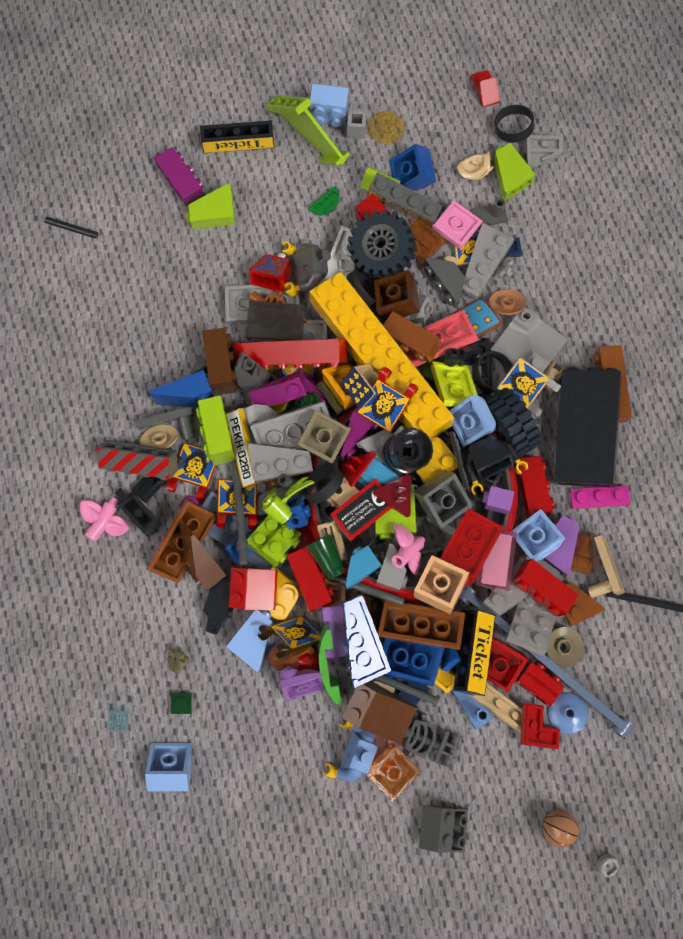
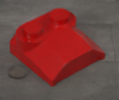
[487,637,528,693]

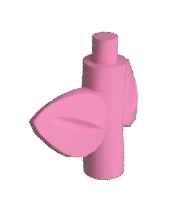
[79,497,129,542]
[392,523,425,575]

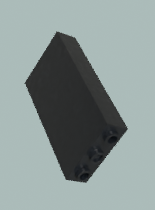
[554,367,622,488]

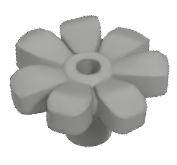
[494,257,514,277]

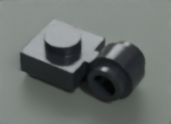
[444,344,480,367]

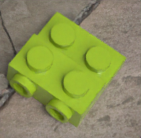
[247,515,302,568]

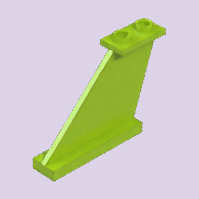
[265,95,350,166]

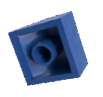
[389,144,436,190]

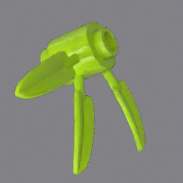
[262,476,315,524]

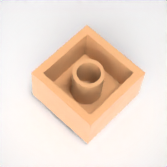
[414,556,469,615]

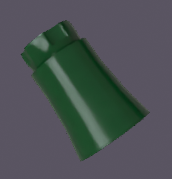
[306,533,345,580]

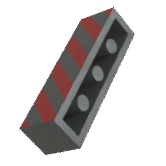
[97,440,178,480]

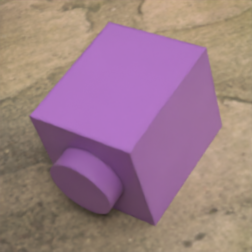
[482,486,514,514]

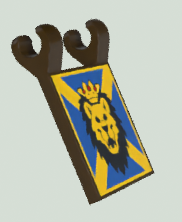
[258,616,320,660]

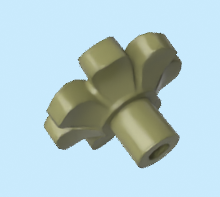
[169,647,189,673]

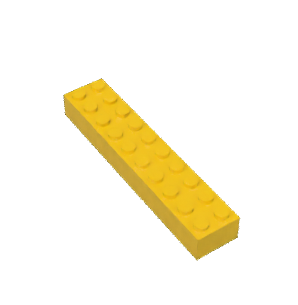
[309,272,454,438]

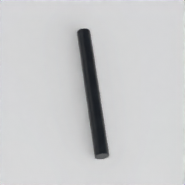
[605,591,683,613]

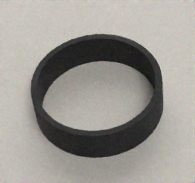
[494,105,535,143]
[346,268,376,309]
[472,351,512,394]
[301,463,344,504]

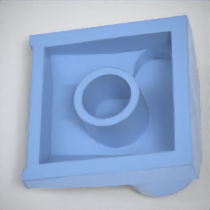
[450,394,496,447]
[511,509,565,562]

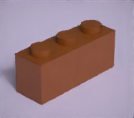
[383,312,442,363]

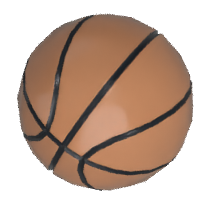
[542,810,579,848]

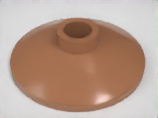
[489,289,527,315]

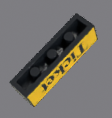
[200,120,275,153]
[453,610,495,696]

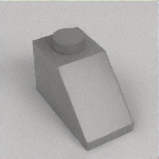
[376,544,408,592]

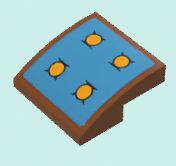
[450,297,503,339]

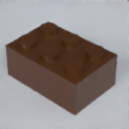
[202,327,238,396]

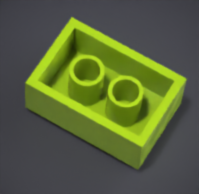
[196,396,236,466]

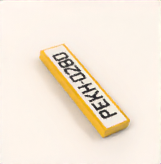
[226,408,261,488]

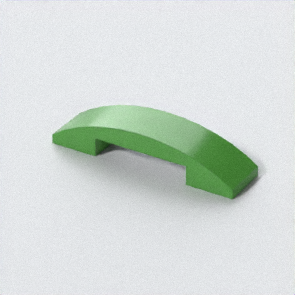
[318,622,341,705]

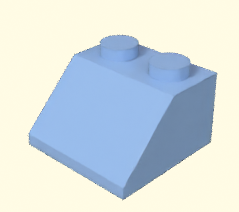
[145,743,192,791]

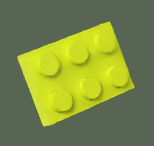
[430,362,478,407]

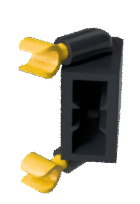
[465,436,528,496]

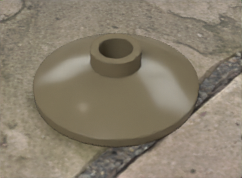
[546,627,584,667]

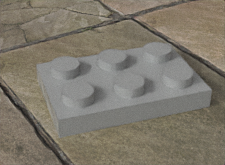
[506,595,556,656]

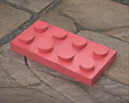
[404,310,478,367]

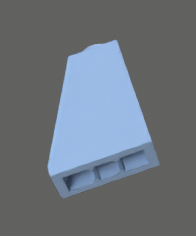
[226,610,273,673]

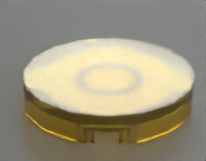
[369,111,404,145]

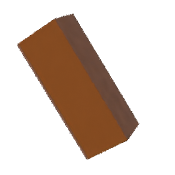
[146,500,217,583]
[378,600,465,650]

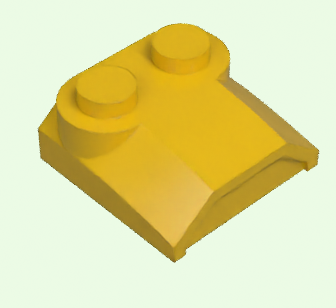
[415,436,460,483]
[268,566,302,621]

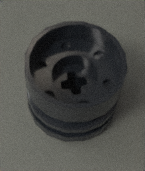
[382,428,433,475]

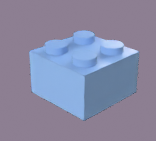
[310,84,348,127]

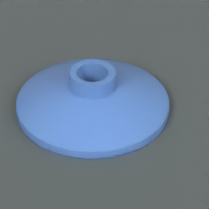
[548,693,588,734]

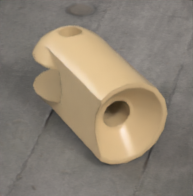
[544,361,565,395]

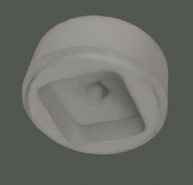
[597,854,619,877]

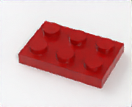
[440,509,504,581]

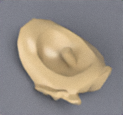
[457,151,494,180]

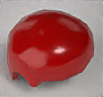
[293,645,320,671]

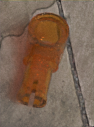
[571,534,593,575]

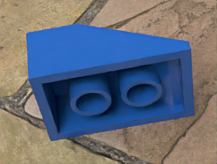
[149,370,214,408]
[383,638,445,686]

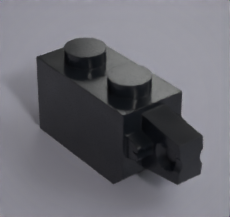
[114,488,162,537]
[203,578,234,635]

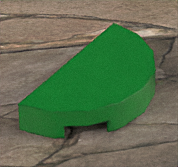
[308,186,339,216]

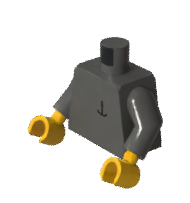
[282,241,331,297]

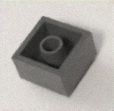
[413,469,473,529]

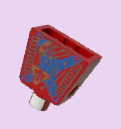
[249,253,290,292]

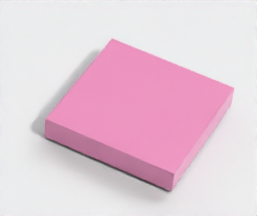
[432,200,483,249]

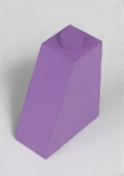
[543,514,579,577]
[322,606,347,662]

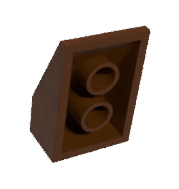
[179,519,226,590]
[342,681,418,744]

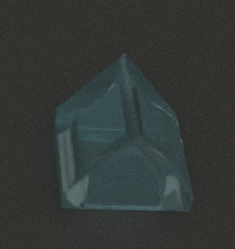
[108,710,128,731]

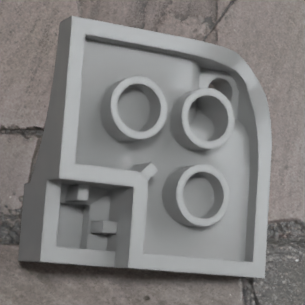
[491,308,568,373]

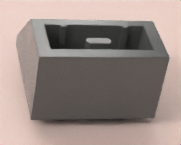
[419,805,468,853]

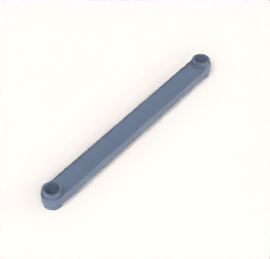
[458,586,634,738]

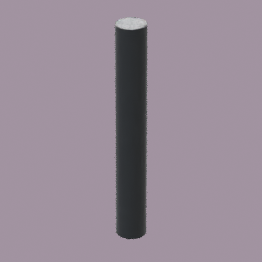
[45,216,99,239]

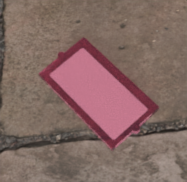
[476,530,517,591]

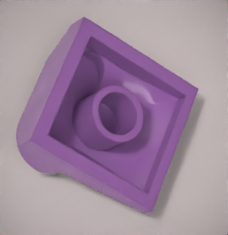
[279,667,325,701]

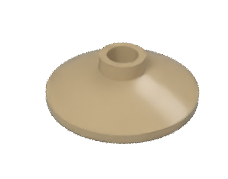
[140,425,178,449]

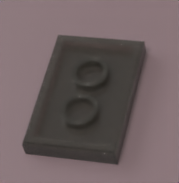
[246,300,306,341]

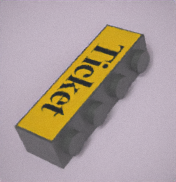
[368,172,442,225]

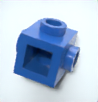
[286,495,311,529]

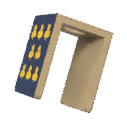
[340,364,379,409]

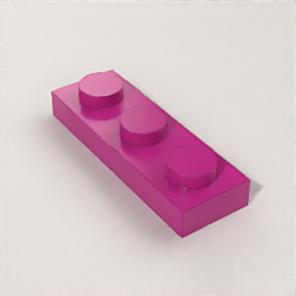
[570,486,630,509]

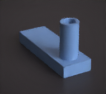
[451,669,493,729]

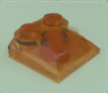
[366,743,421,802]

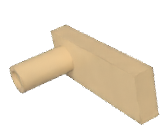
[588,535,625,598]

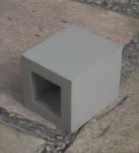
[347,110,367,139]

